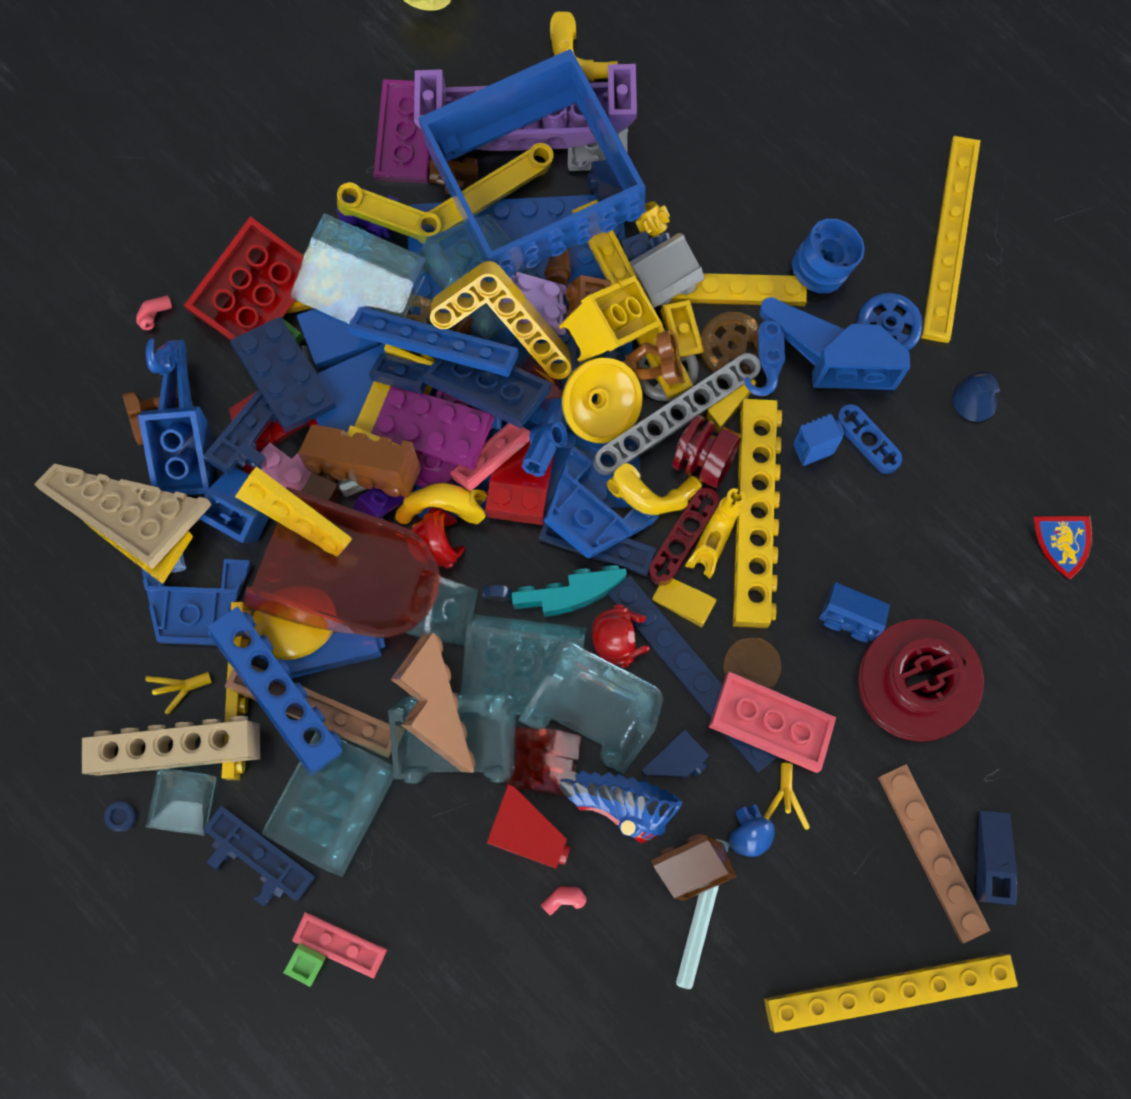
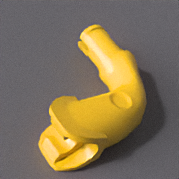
[550,12,618,82]
[606,463,702,515]
[395,483,488,524]
[685,488,746,579]

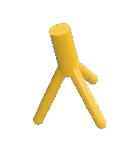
[145,672,212,715]
[763,763,810,830]

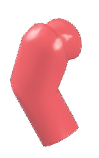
[136,295,172,330]
[541,886,587,916]

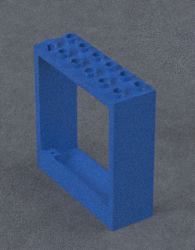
[418,49,645,281]

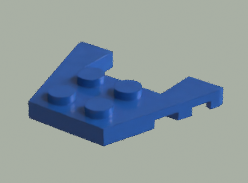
[543,446,658,559]
[141,559,252,646]

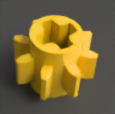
[635,201,670,236]

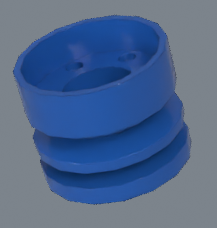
[791,218,865,293]

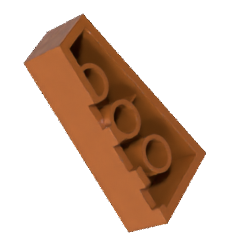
[298,424,422,498]

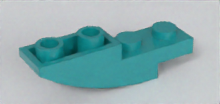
[512,566,626,617]

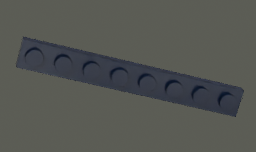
[608,576,778,774]

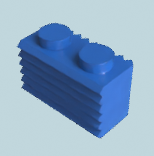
[793,414,844,466]

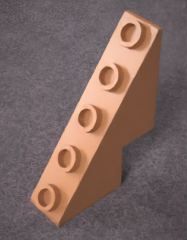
[391,633,475,773]

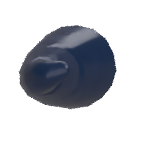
[952,371,1000,422]

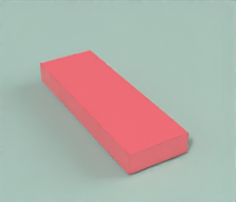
[450,423,530,491]
[292,912,388,979]

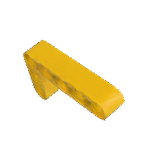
[430,261,571,379]

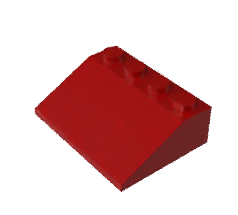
[184,216,319,340]

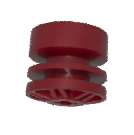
[672,414,742,488]

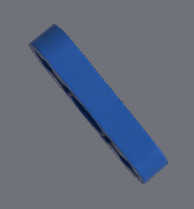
[836,404,902,474]

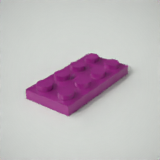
[371,386,494,470]

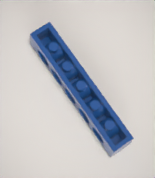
[207,606,343,776]

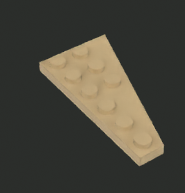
[35,464,212,569]

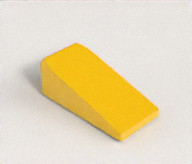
[660,300,704,358]
[706,379,756,434]
[652,579,717,627]

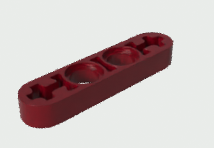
[649,488,719,586]

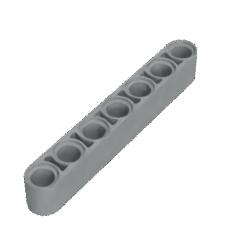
[593,353,760,475]

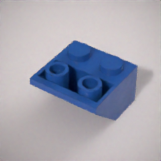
[199,466,269,543]
[818,582,890,642]

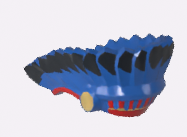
[560,770,683,844]

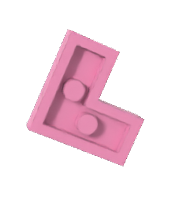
[260,443,321,497]

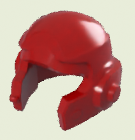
[407,507,465,568]
[592,604,650,667]

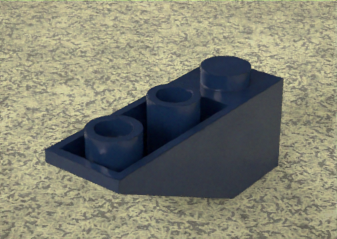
[976,811,1017,905]

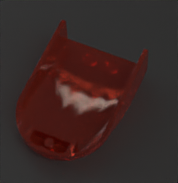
[245,487,440,638]

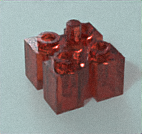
[506,727,582,795]

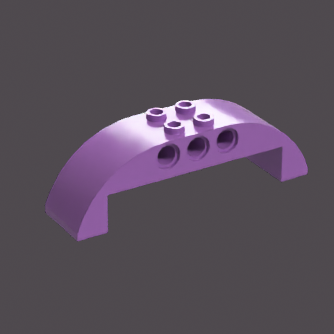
[414,64,637,151]

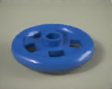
[857,293,923,351]

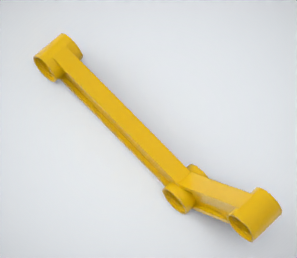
[337,143,553,245]

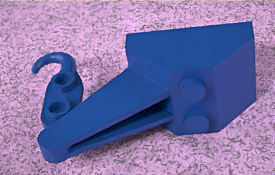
[744,297,910,396]
[138,338,215,495]

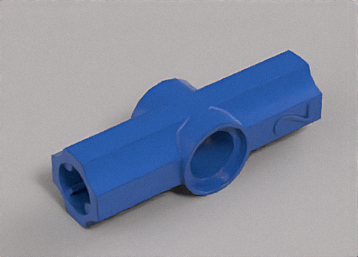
[521,398,568,477]

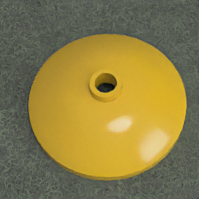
[562,358,642,443]
[252,586,337,660]

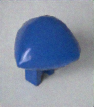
[728,804,775,857]

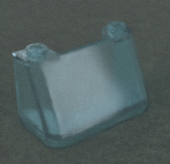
[519,642,663,774]
[388,693,516,783]

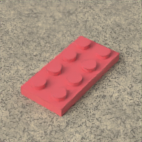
[709,672,836,773]

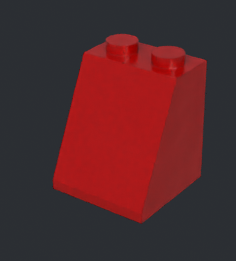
[487,785,571,869]

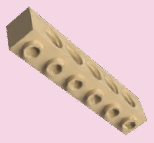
[82,716,260,776]

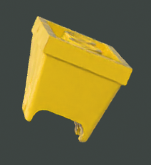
[559,276,663,362]

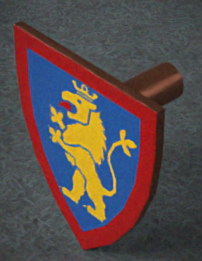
[1034,515,1092,579]

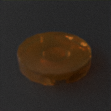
[723,638,781,689]

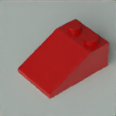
[485,441,555,525]

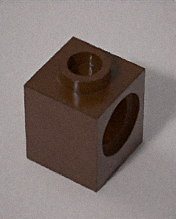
[298,472,342,519]

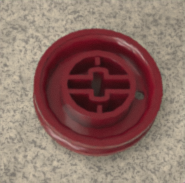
[858,619,984,742]

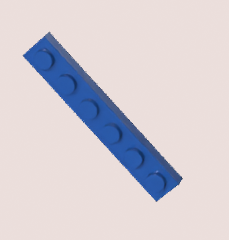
[348,306,519,377]

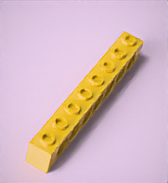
[733,399,782,628]
[764,953,1018,1033]

